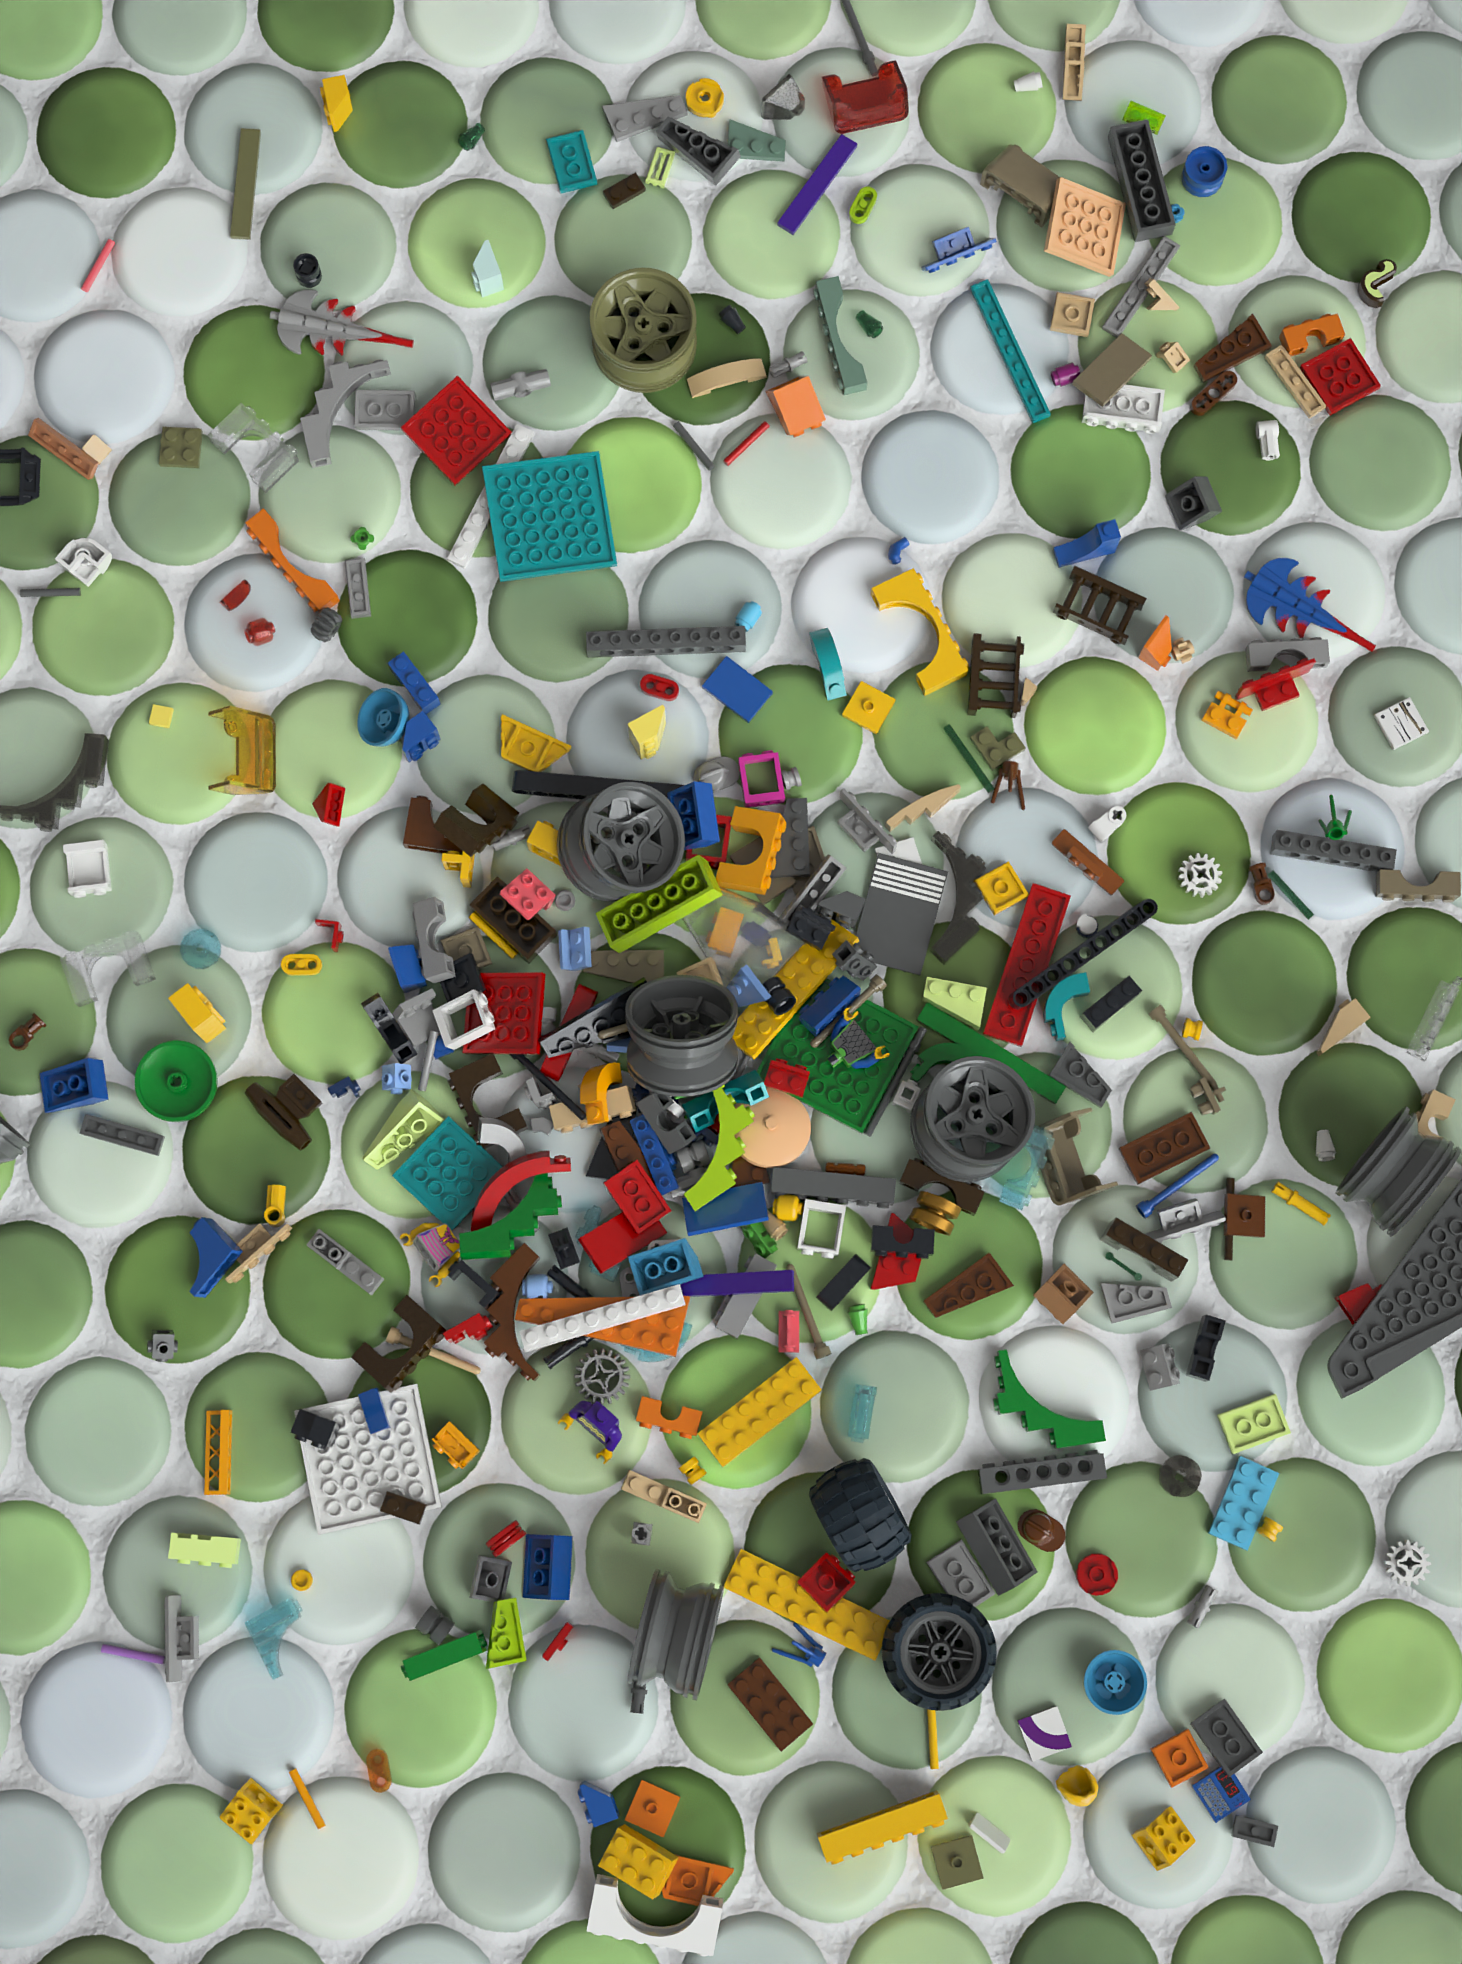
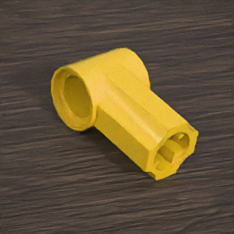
[264,1185,286,1228]

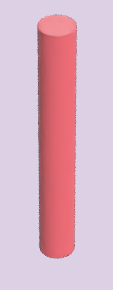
[81,239,115,292]

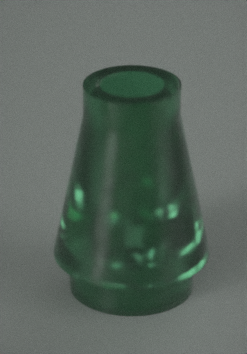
[458,123,485,151]
[856,310,883,338]

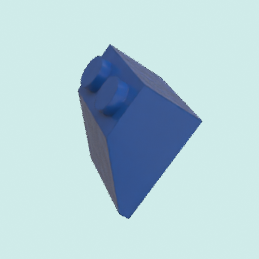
[388,944,427,993]

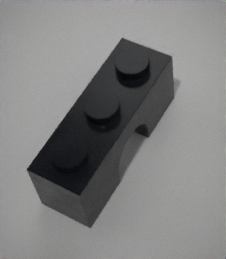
[1080,976,1142,1032]
[870,1225,935,1259]
[1186,1315,1226,1382]

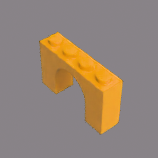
[715,806,786,895]

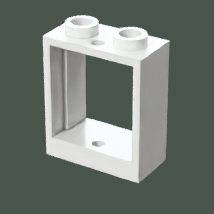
[432,989,495,1050]
[797,1199,846,1259]

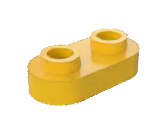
[281,954,322,975]

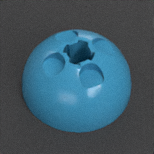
[357,688,410,747]
[1084,1650,1147,1715]

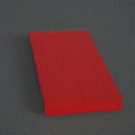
[578,1213,667,1274]

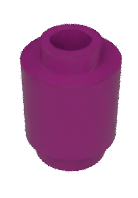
[1050,362,1081,387]

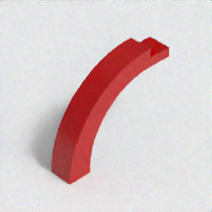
[471,1150,571,1231]

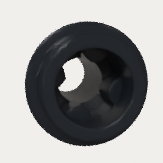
[719,305,746,335]

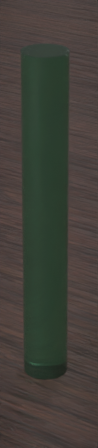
[1267,870,1314,920]

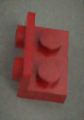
[764,1058,810,1098]

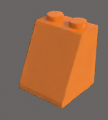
[766,376,826,437]

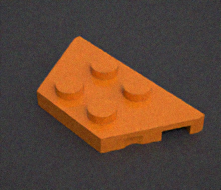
[662,1854,734,1906]

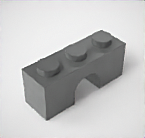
[636,1092,696,1154]

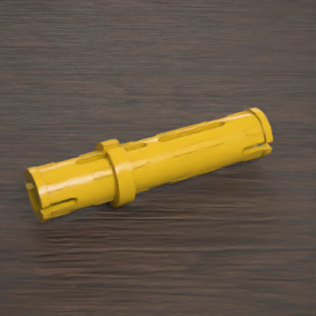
[1271,1181,1331,1226]

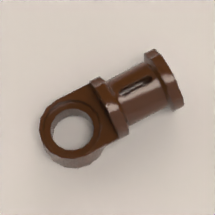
[1248,863,1275,905]
[9,1013,47,1051]

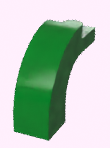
[910,1043,979,1083]

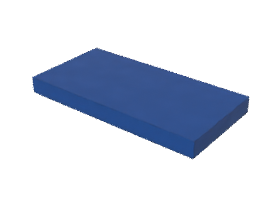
[682,1182,769,1236]

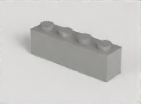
[779,854,846,925]
[714,1253,777,1339]

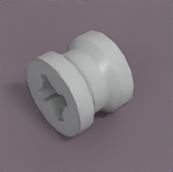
[781,767,802,790]

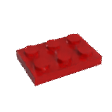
[603,1160,672,1234]

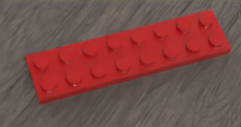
[983,883,1071,1047]

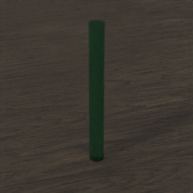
[943,724,995,793]

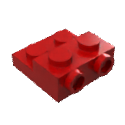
[443,1313,493,1344]
[797,1552,856,1613]

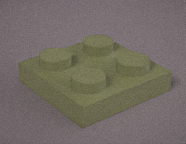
[159,427,203,468]

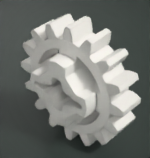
[1178,853,1222,898]
[1384,1540,1431,1586]

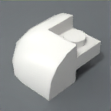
[55,538,112,587]

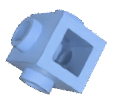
[382,1063,412,1094]

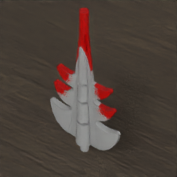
[270,290,414,356]

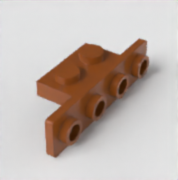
[1051,829,1124,895]

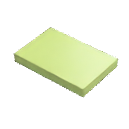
[1217,1394,1291,1454]

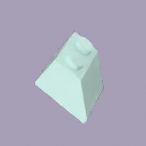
[471,240,504,297]

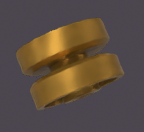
[909,1191,962,1236]

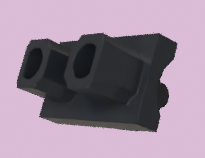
[548,1227,580,1270]

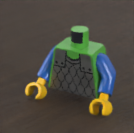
[826,1006,889,1069]

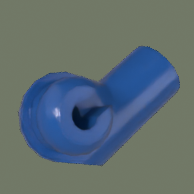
[888,537,910,565]

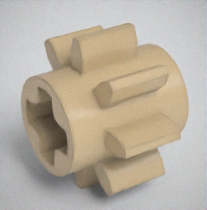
[1171,637,1195,664]

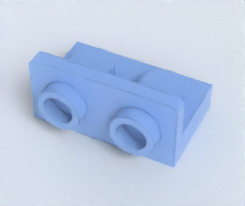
[558,927,592,971]

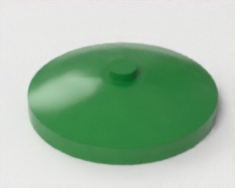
[135,1040,218,1122]

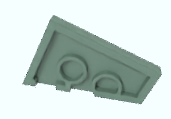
[728,119,786,162]

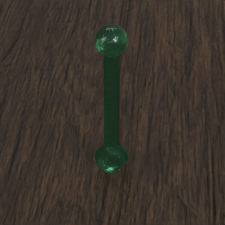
[1105,1252,1142,1281]

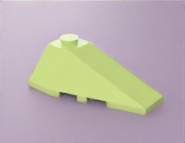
[362,1089,445,1170]

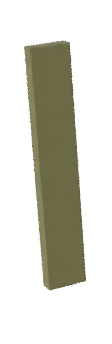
[230,128,261,240]

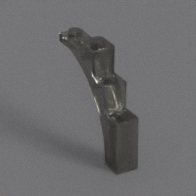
[0,733,109,832]
[930,831,986,965]

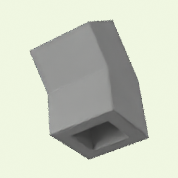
[531,1117,554,1136]

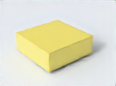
[149,704,174,728]

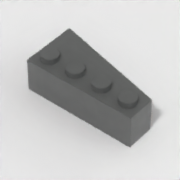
[656,117,741,186]

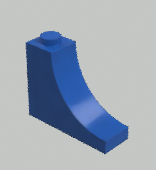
[1053,519,1121,568]
[189,1217,243,1298]

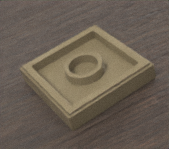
[440,926,492,969]

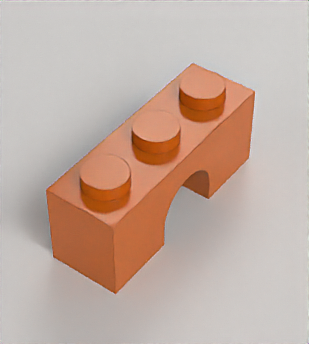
[1279,313,1345,357]
[636,1396,703,1439]

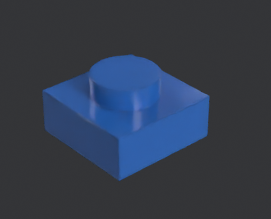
[434,1035,454,1060]

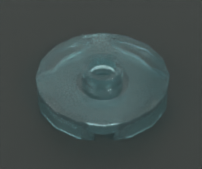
[180,929,221,969]

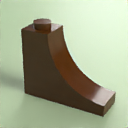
[403,796,463,855]

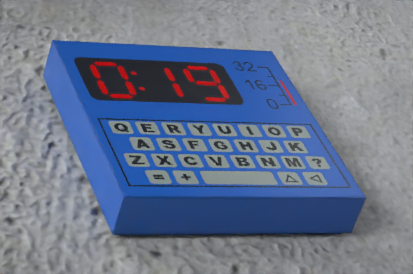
[1191,1766,1251,1823]

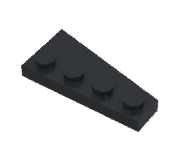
[586,1100,637,1180]

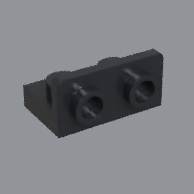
[785,907,836,950]

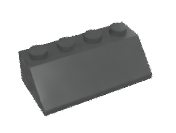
[956,1498,1038,1596]

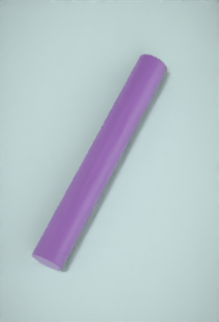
[101,1644,165,1664]

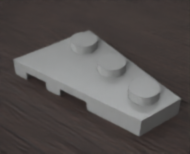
[1100,1283,1172,1324]

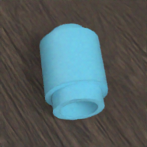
[735,601,762,632]

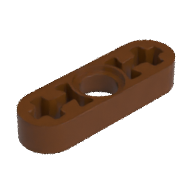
[1190,371,1237,416]

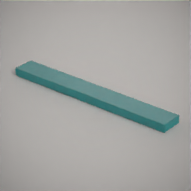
[970,279,1051,424]

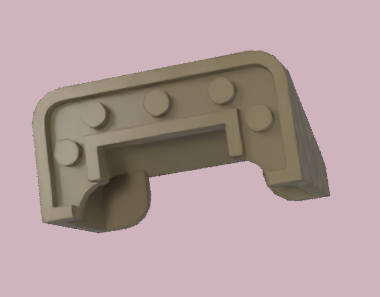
[980,144,1064,228]

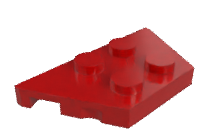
[871,1213,921,1290]

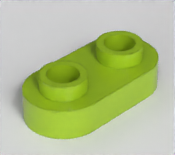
[849,187,877,224]

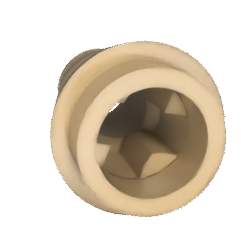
[762,1210,788,1241]

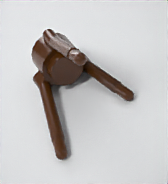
[991,761,1025,811]

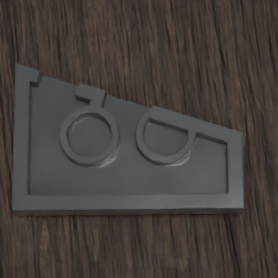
[1049,1042,1112,1108]

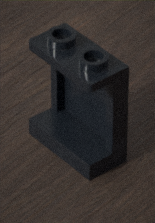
[448,1259,501,1310]

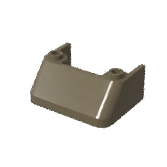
[1030,1108,1118,1205]

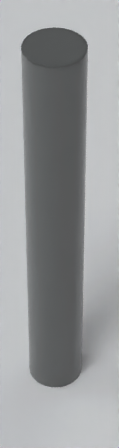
[673,421,715,471]
[20,588,81,597]

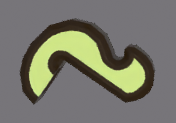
[1358,259,1397,308]

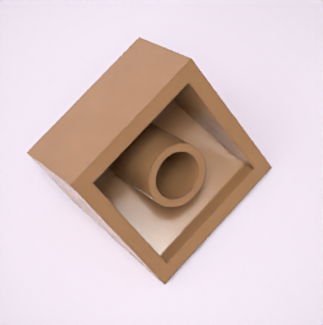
[1033,1264,1094,1324]

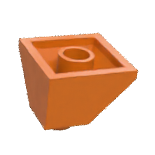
[1138,615,1172,671]

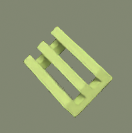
[645,147,675,189]

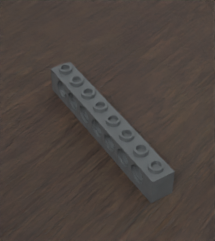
[586,626,746,658]

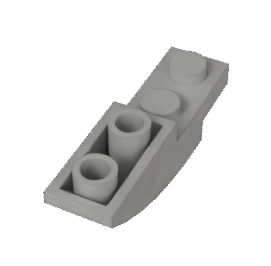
[307,1229,384,1295]

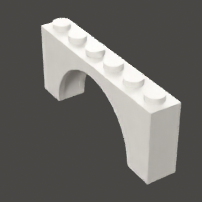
[587,1874,723,1956]

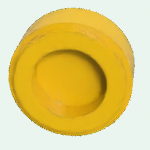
[291,1569,313,1591]

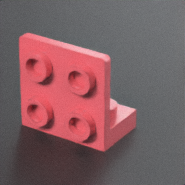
[500,868,556,920]

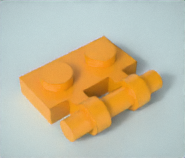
[1201,691,1253,739]

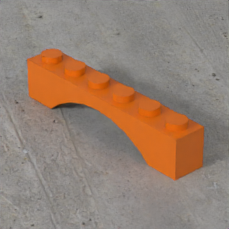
[245,508,340,613]

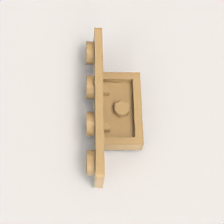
[225,1223,292,1284]

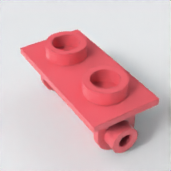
[778,1310,799,1353]

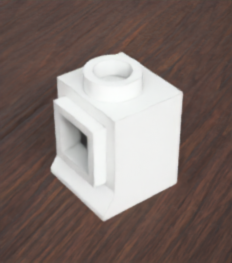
[891,1079,921,1113]

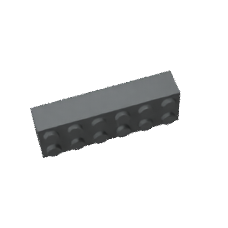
[1108,119,1176,242]

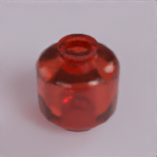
[244,617,276,646]

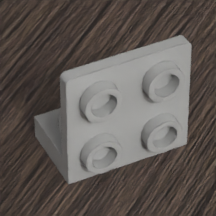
[392,989,441,1047]

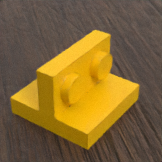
[441,851,475,888]

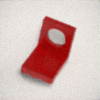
[315,919,344,952]

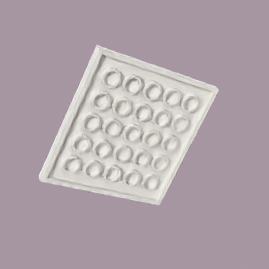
[294,1384,442,1535]

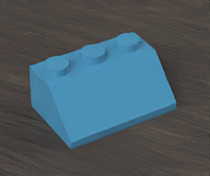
[628,1238,704,1295]

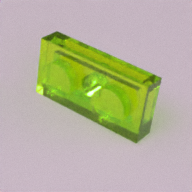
[1122,101,1166,135]

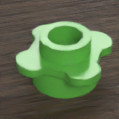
[351,527,374,550]

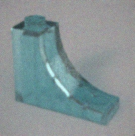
[847,1384,877,1443]
[245,1598,303,1680]

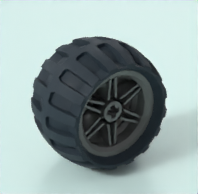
[882,1593,997,1711]

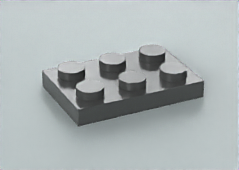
[1190,1699,1263,1778]

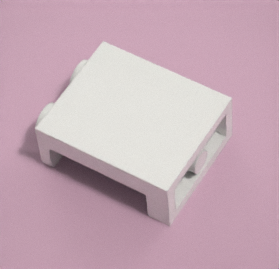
[63,840,112,898]

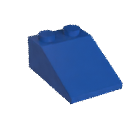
[40,1058,109,1113]

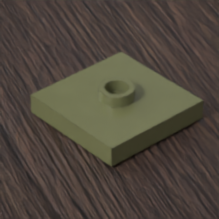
[931,1835,984,1890]

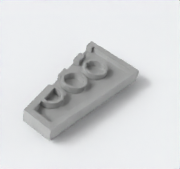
[602,95,688,142]

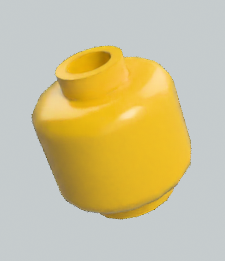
[773,1194,804,1221]

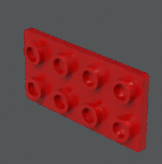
[1235,658,1316,711]

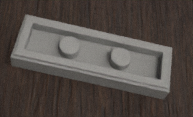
[345,558,371,619]

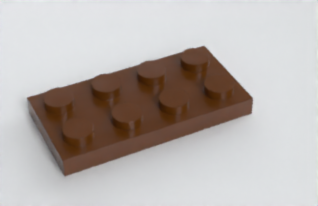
[1118,1112,1210,1185]
[727,1657,813,1752]

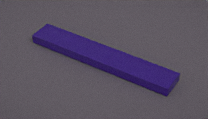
[777,134,858,235]
[680,1270,794,1297]

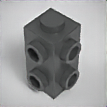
[832,940,877,981]

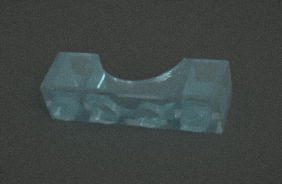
[999,1125,1055,1210]

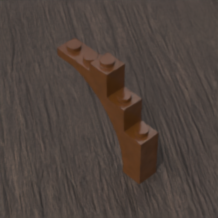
[484,1243,540,1382]

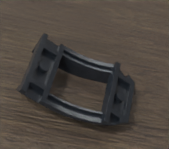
[0,447,41,506]

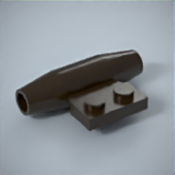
[245,1074,323,1151]

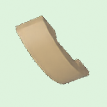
[687,359,767,398]

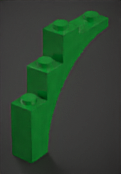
[459,1151,562,1260]
[993,1349,1106,1449]

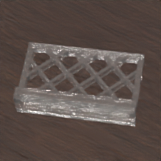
[1406,976,1462,1061]

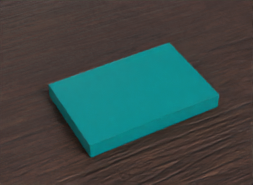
[546,130,598,194]

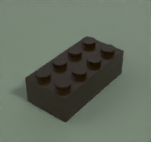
[469,876,557,964]

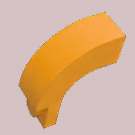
[580,1062,622,1125]

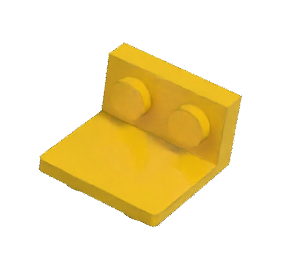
[220,1778,283,1844]
[1132,1806,1196,1871]

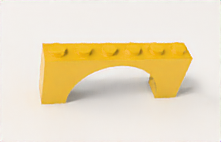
[870,568,969,696]

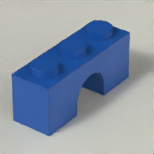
[388,651,441,714]

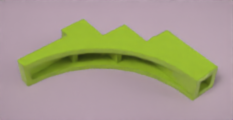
[684,1085,755,1211]

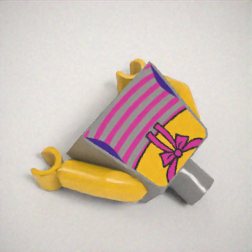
[400,1223,465,1287]

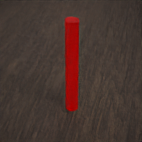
[723,421,770,466]

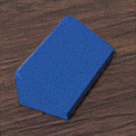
[358,1387,391,1434]

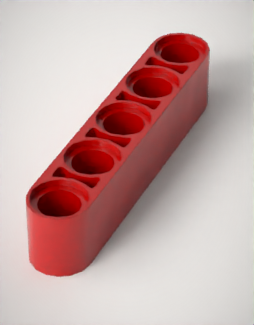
[540,984,598,1082]

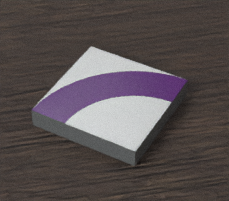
[1017,1706,1072,1762]

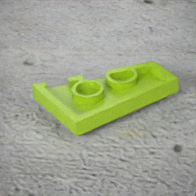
[486,1598,527,1669]

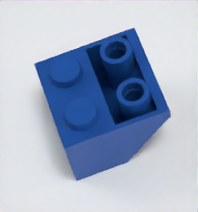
[402,710,441,763]
[577,1781,620,1827]

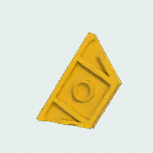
[501,714,571,772]

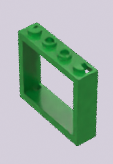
[401,1630,488,1681]

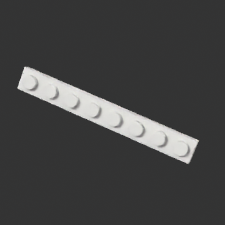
[447,424,535,569]
[519,1284,686,1352]

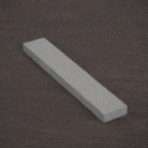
[1102,236,1180,338]

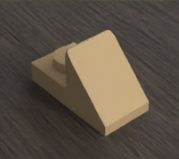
[1144,278,1180,310]

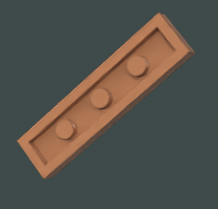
[28,418,99,480]

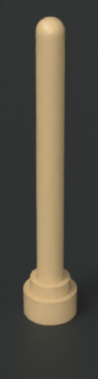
[386,1326,481,1375]

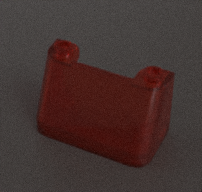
[822,60,909,134]

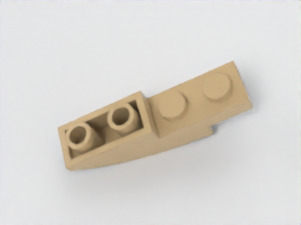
[621,1470,707,1523]

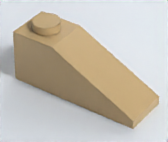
[1317,998,1371,1056]

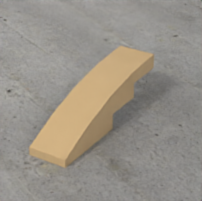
[1062,24,1086,101]
[885,784,961,832]

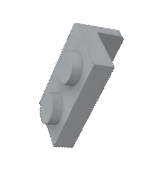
[524,1078,557,1110]
[1139,1343,1180,1391]

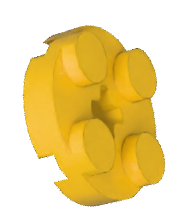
[686,78,724,118]

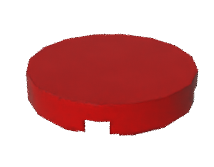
[1076,1554,1118,1596]

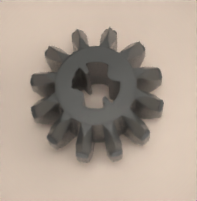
[311,608,342,643]

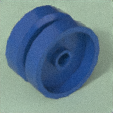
[1181,146,1228,197]

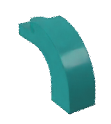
[809,628,847,700]
[1043,972,1090,1041]

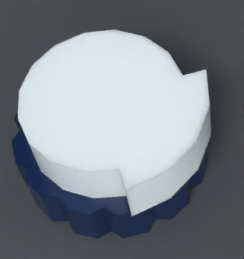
[1076,914,1098,938]

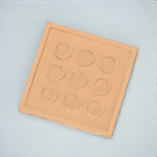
[1044,177,1126,277]

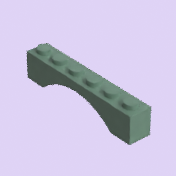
[813,276,867,395]

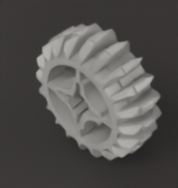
[574,1348,630,1405]

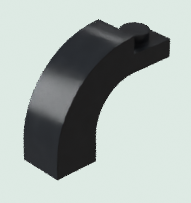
[361,993,418,1064]

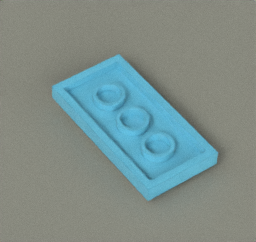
[1208,1456,1279,1551]

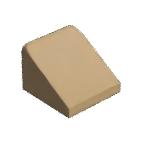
[82,434,112,465]
[1021,678,1037,706]

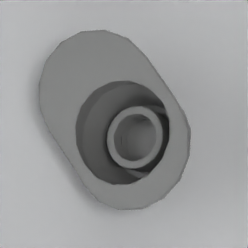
[693,757,740,793]

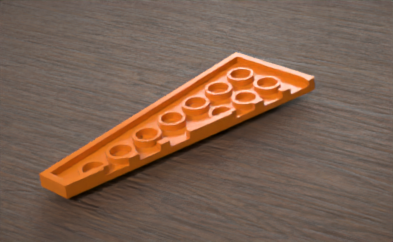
[515,1296,690,1357]

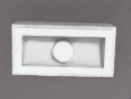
[968,1813,1010,1854]

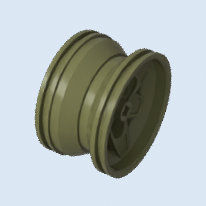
[590,268,697,393]

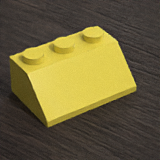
[628,705,666,759]

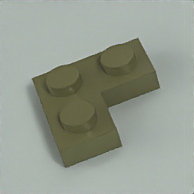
[970,727,1026,771]

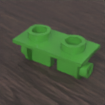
[740,1222,778,1259]

